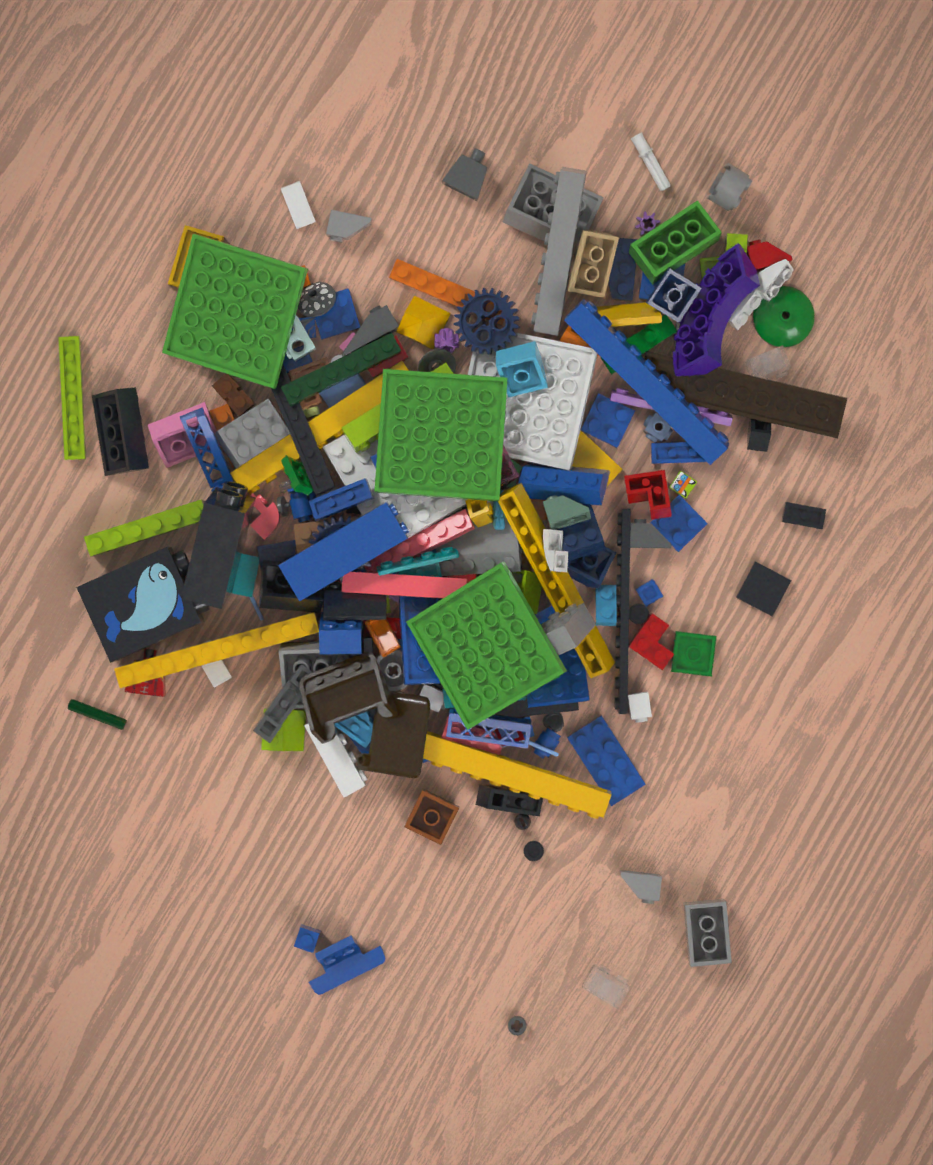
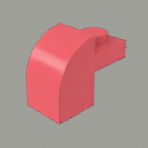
[250,493,280,540]

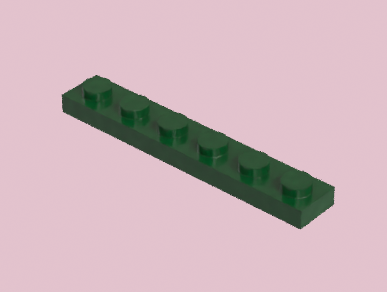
[281,333,401,407]

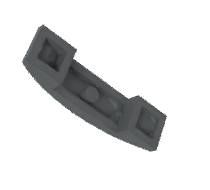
[253,664,313,743]

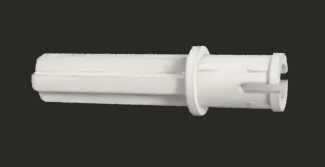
[631,132,670,191]

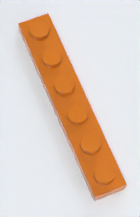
[389,259,505,326]

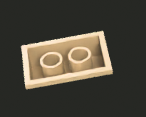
[568,230,619,298]

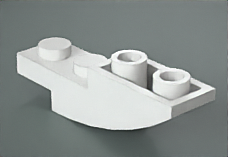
[728,259,794,330]

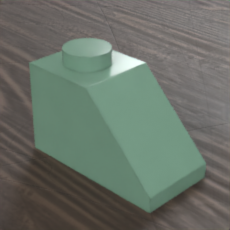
[543,495,591,530]

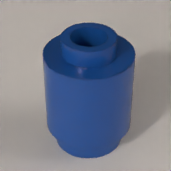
[289,492,313,523]
[532,727,561,759]

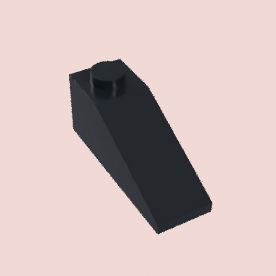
[475,785,543,817]

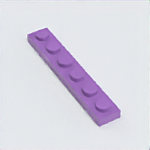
[610,388,733,426]

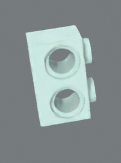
[286,315,316,362]

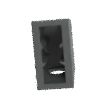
[442,148,487,201]

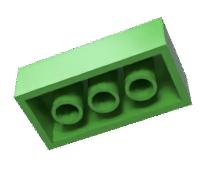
[629,200,722,285]

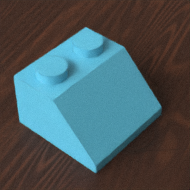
[496,341,548,398]

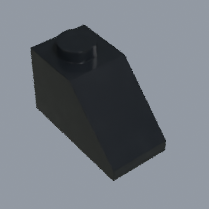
[747,418,771,452]

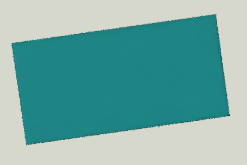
[232,554,259,597]

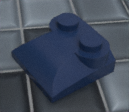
[646,267,702,323]
[567,547,617,588]

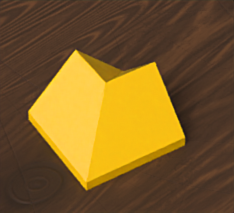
[396,295,451,350]

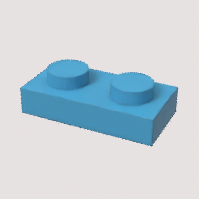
[595,585,617,626]

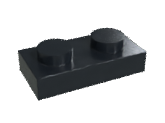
[782,502,826,530]

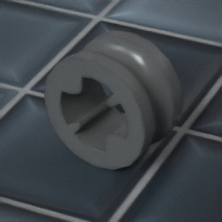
[508,1016,527,1036]

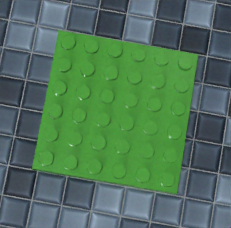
[162,234,308,389]
[374,369,508,501]
[406,561,567,730]

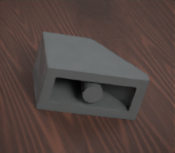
[630,519,671,548]

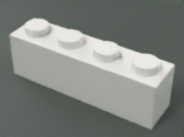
[304,723,367,797]

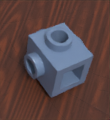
[643,413,673,443]

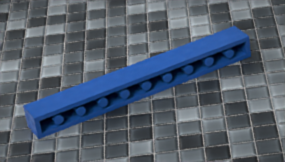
[564,299,729,465]

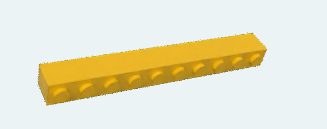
[230,361,409,495]
[498,483,615,679]
[114,613,319,688]
[423,731,611,819]

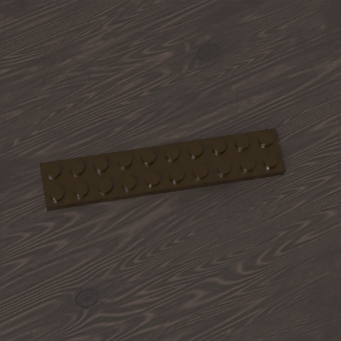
[645,351,848,439]

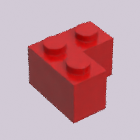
[624,470,672,520]
[629,613,674,671]

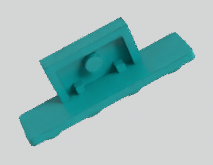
[376,547,460,577]

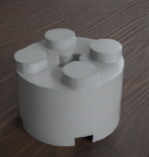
[707,163,752,211]
[377,650,408,691]

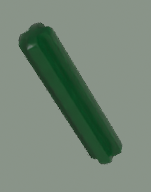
[67,699,127,730]

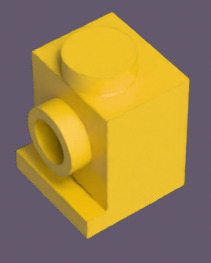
[465,499,494,528]

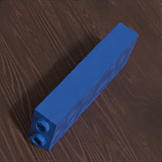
[278,502,409,601]

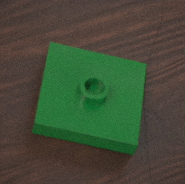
[671,631,717,677]

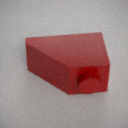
[747,239,793,271]

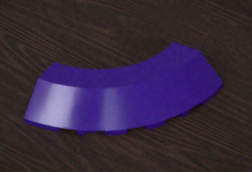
[673,243,760,376]

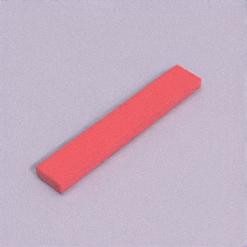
[342,572,467,599]

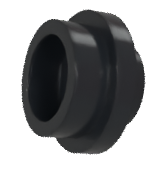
[629,604,649,624]
[523,841,544,861]

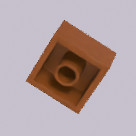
[404,789,459,845]

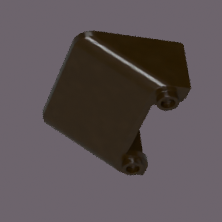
[299,652,398,744]
[357,691,430,779]

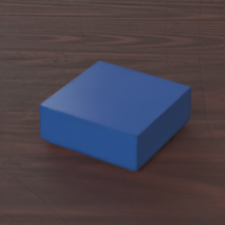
[635,579,663,607]

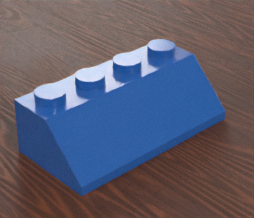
[518,463,610,506]

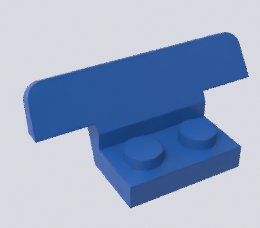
[309,935,385,995]

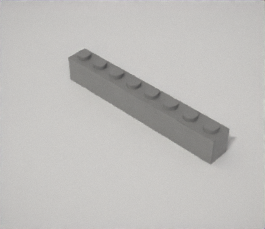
[531,166,587,336]

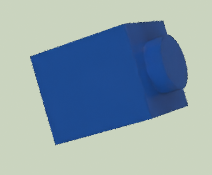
[294,924,321,953]

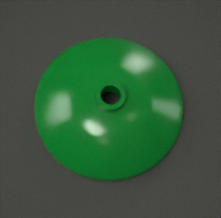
[753,286,815,348]

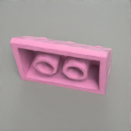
[148,402,221,468]

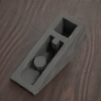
[342,305,399,357]

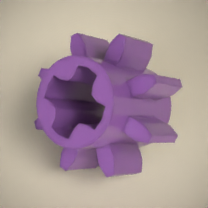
[635,211,660,236]
[435,328,459,353]

